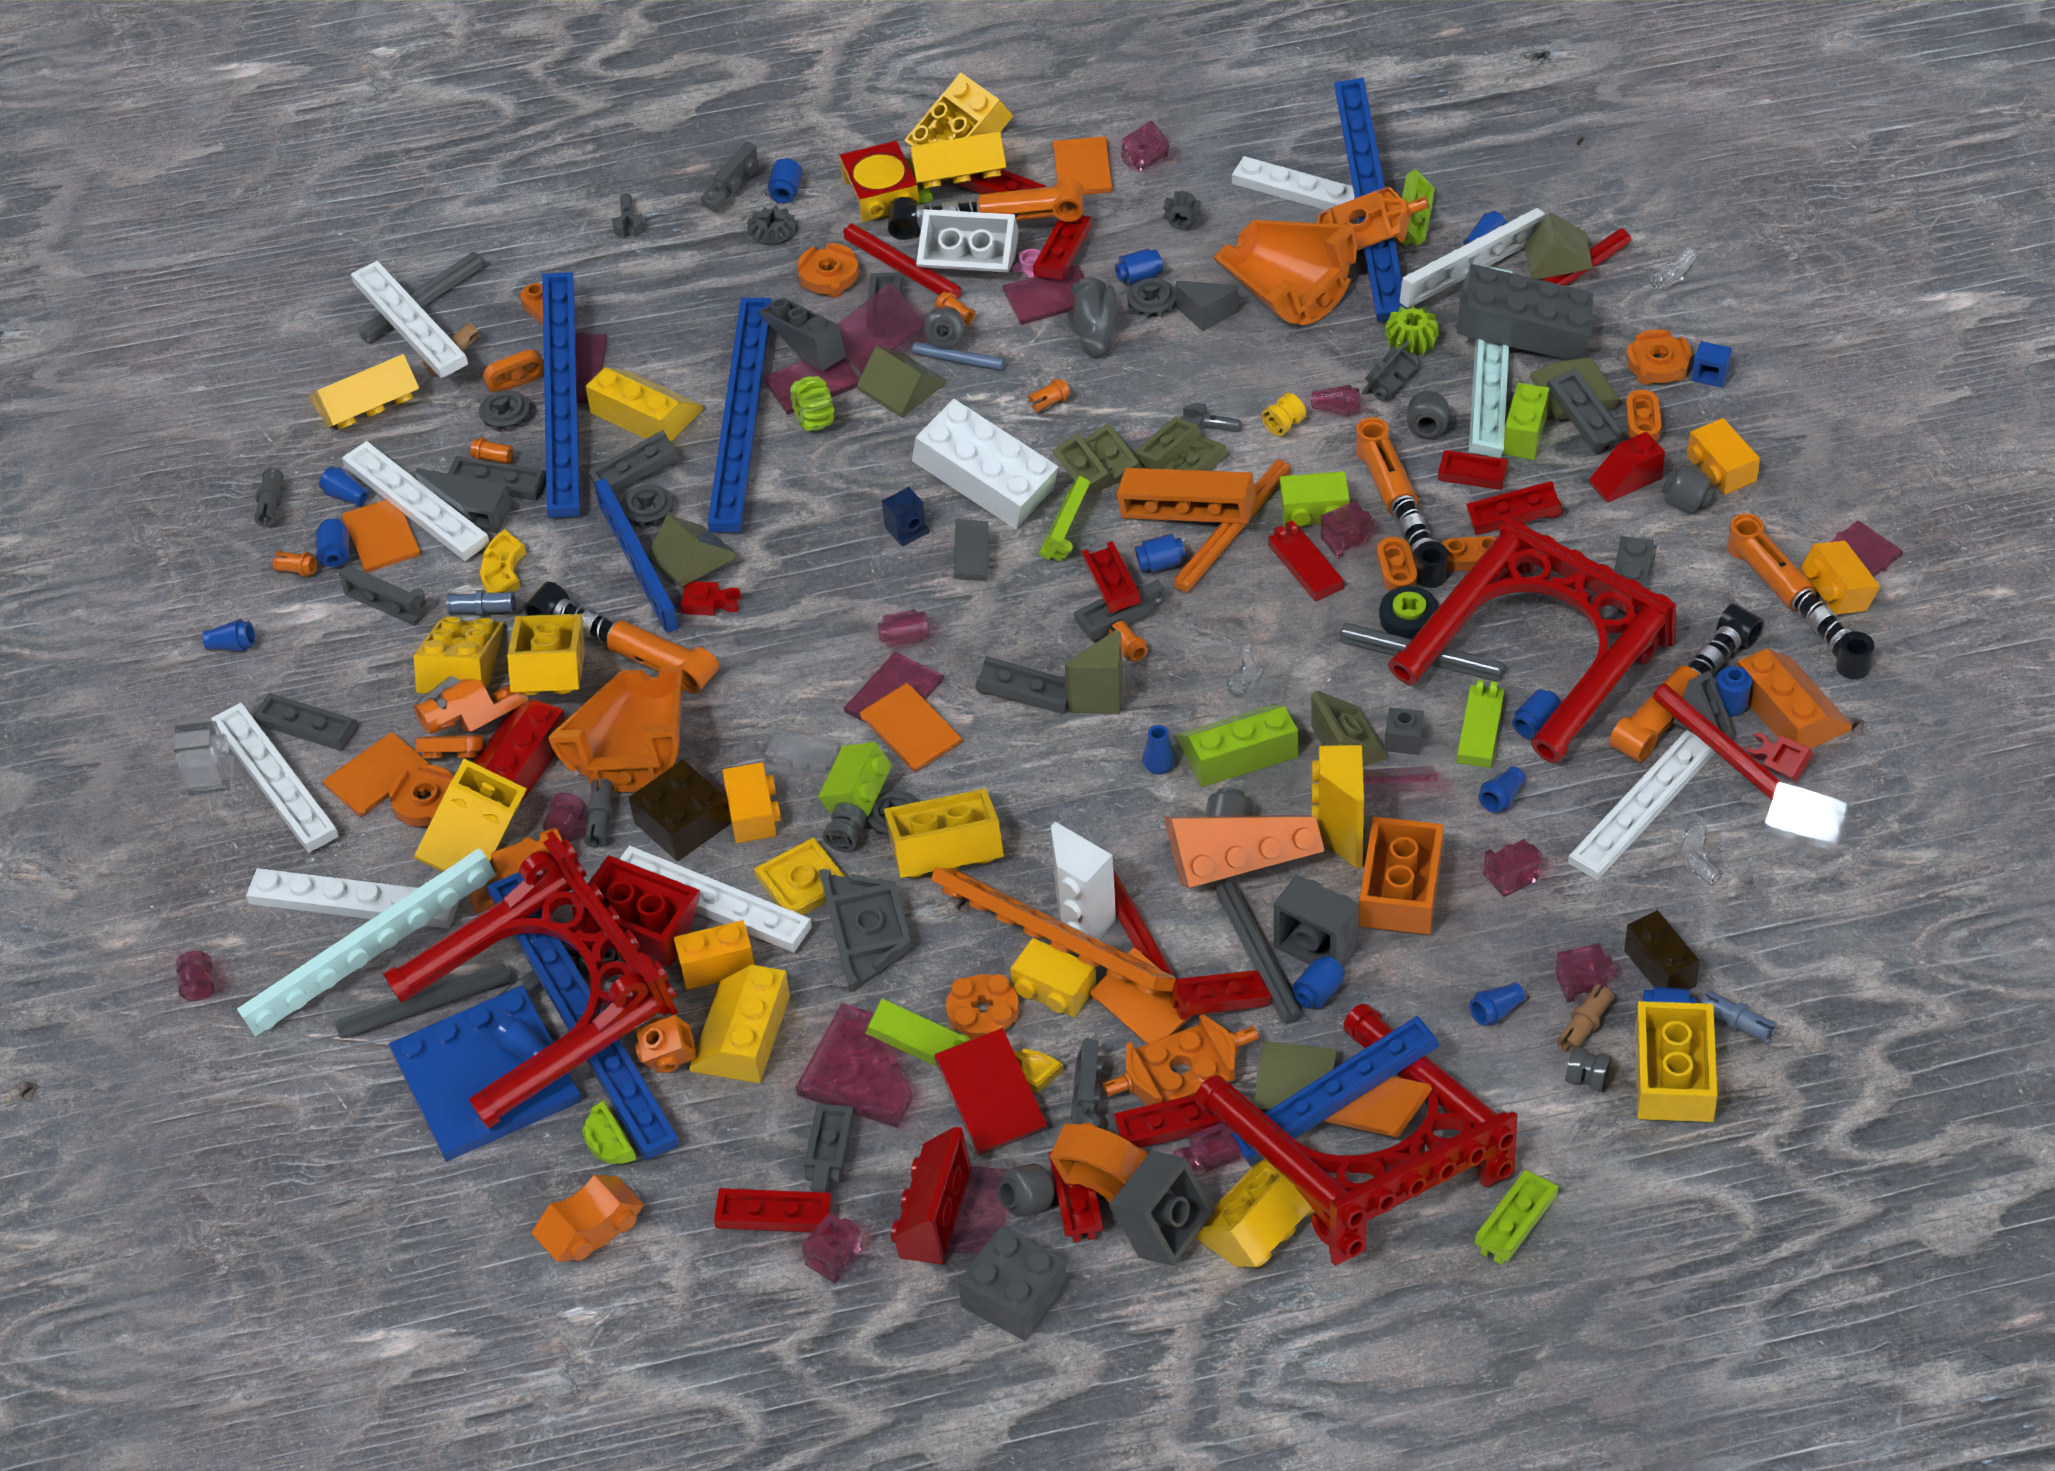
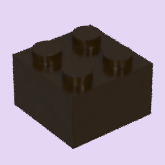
[629,759,731,862]

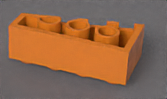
[1163,815,1324,888]

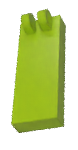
[1395,169,1435,246]
[1038,475,1090,561]
[1457,679,1505,768]
[865,998,971,1067]
[1474,1169,1559,1265]

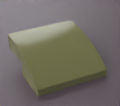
[1530,358,1620,419]
[1133,416,1228,471]
[1052,423,1142,494]
[1254,1041,1337,1112]

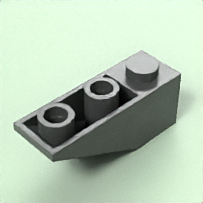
[759,297,847,371]
[415,468,512,534]

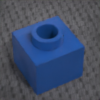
[1692,341,1732,388]

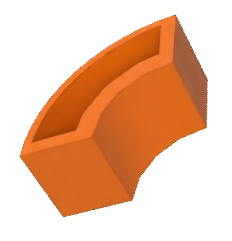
[1050,1123,1148,1203]
[531,1175,645,1262]

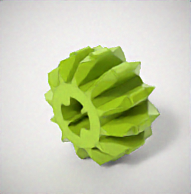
[1385,305,1439,356]
[790,376,835,431]

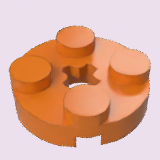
[798,243,859,298]
[1626,329,1692,385]
[389,765,454,828]
[946,974,1019,1040]

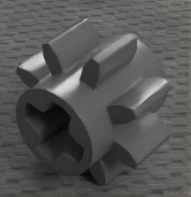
[1163,191,1201,229]

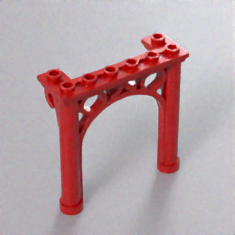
[1388,515,1676,764]
[382,830,678,1130]
[1195,1003,1518,1266]

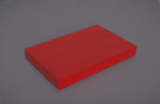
[934,1028,1047,1156]

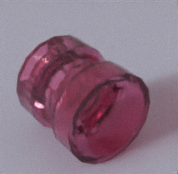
[543,792,586,841]
[176,951,215,1001]

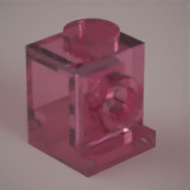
[1121,120,1169,172]
[1321,501,1374,559]
[1483,839,1542,898]
[1555,943,1615,1003]
[802,1213,862,1283]

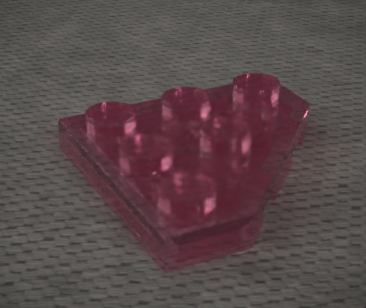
[795,1003,913,1128]

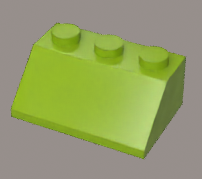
[1176,704,1298,788]

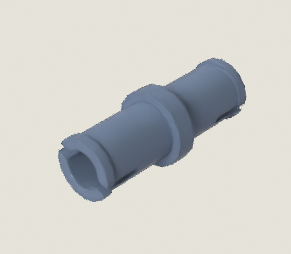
[446,590,516,616]
[1701,990,1777,1044]

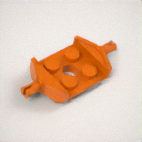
[1317,186,1430,251]
[1102,1014,1259,1105]

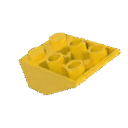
[904,72,1014,146]
[413,616,504,693]
[413,759,527,872]

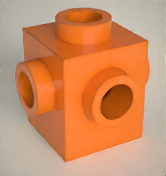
[635,1015,697,1073]

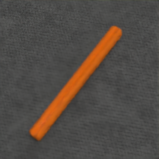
[1174,459,1290,593]

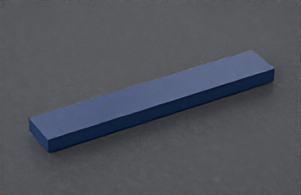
[594,478,678,633]
[1229,1015,1440,1167]

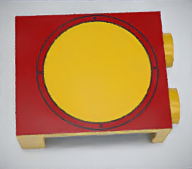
[839,140,919,222]

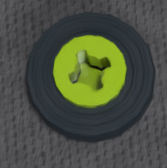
[1379,586,1439,639]

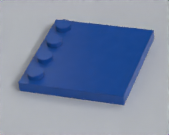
[388,985,582,1162]

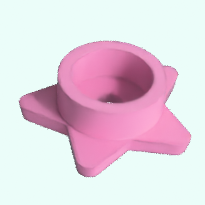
[1011,249,1041,280]

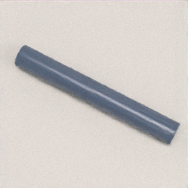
[912,342,1005,371]

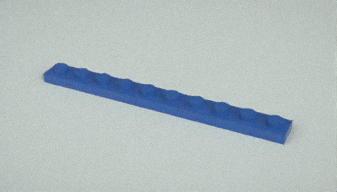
[1334,78,1407,322]
[542,272,580,518]
[708,298,772,532]
[487,872,679,1161]

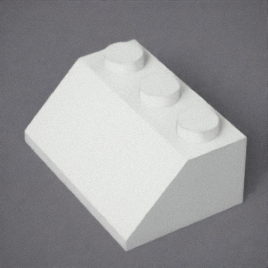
[916,209,1019,272]
[1051,822,1116,939]

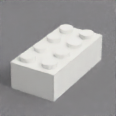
[912,399,1059,529]

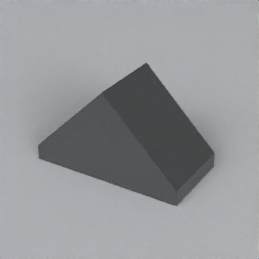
[1176,280,1239,331]
[1673,670,1736,738]

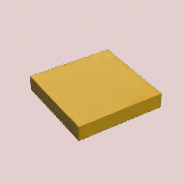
[753,837,845,915]

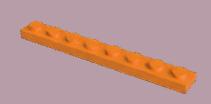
[931,867,1176,995]

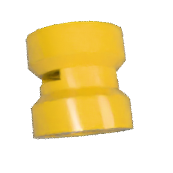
[1261,392,1307,437]

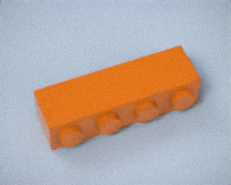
[1116,468,1256,523]

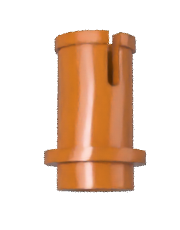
[935,292,976,327]
[1028,378,1070,413]
[470,437,514,464]
[273,551,317,577]
[1108,621,1148,662]

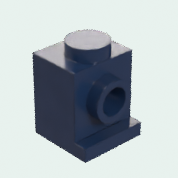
[882,487,930,547]

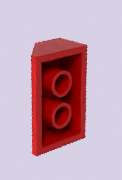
[473,699,566,804]
[571,855,701,968]
[891,1127,972,1265]

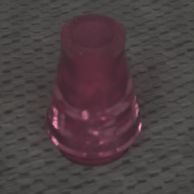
[1311,384,1360,416]

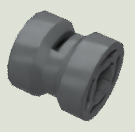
[823,803,867,852]
[1565,1046,1612,1092]

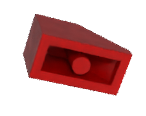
[1589,431,1665,503]

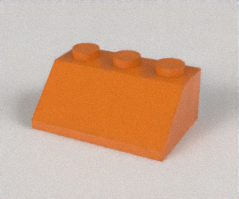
[1737,648,1853,749]

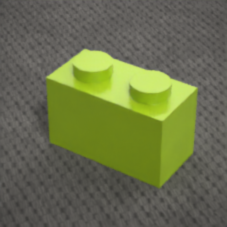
[1503,383,1549,460]
[1280,471,1350,527]
[818,742,892,817]

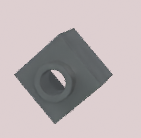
[1385,707,1424,755]

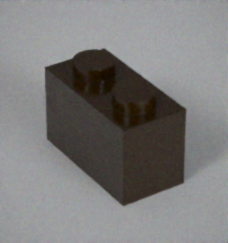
[1624,910,1700,990]

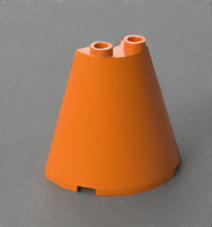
[1213,220,1357,325]
[548,667,684,792]

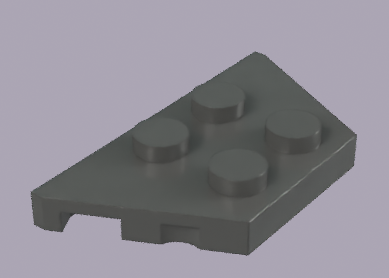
[819,869,912,992]

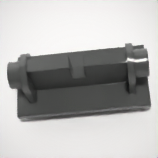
[1361,340,1419,401]

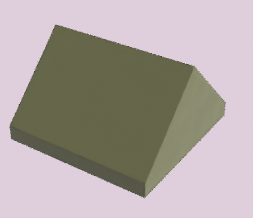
[1525,212,1593,279]
[857,345,946,418]
[648,514,737,588]
[1065,629,1123,714]
[1311,690,1389,767]

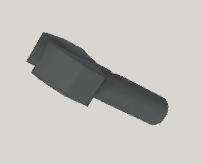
[612,193,644,239]
[1180,403,1242,432]

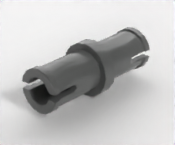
[254,468,284,527]
[584,778,614,848]

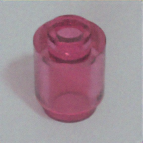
[878,609,929,648]

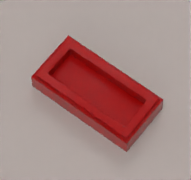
[1438,450,1508,490]

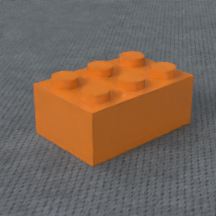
[1359,816,1444,935]

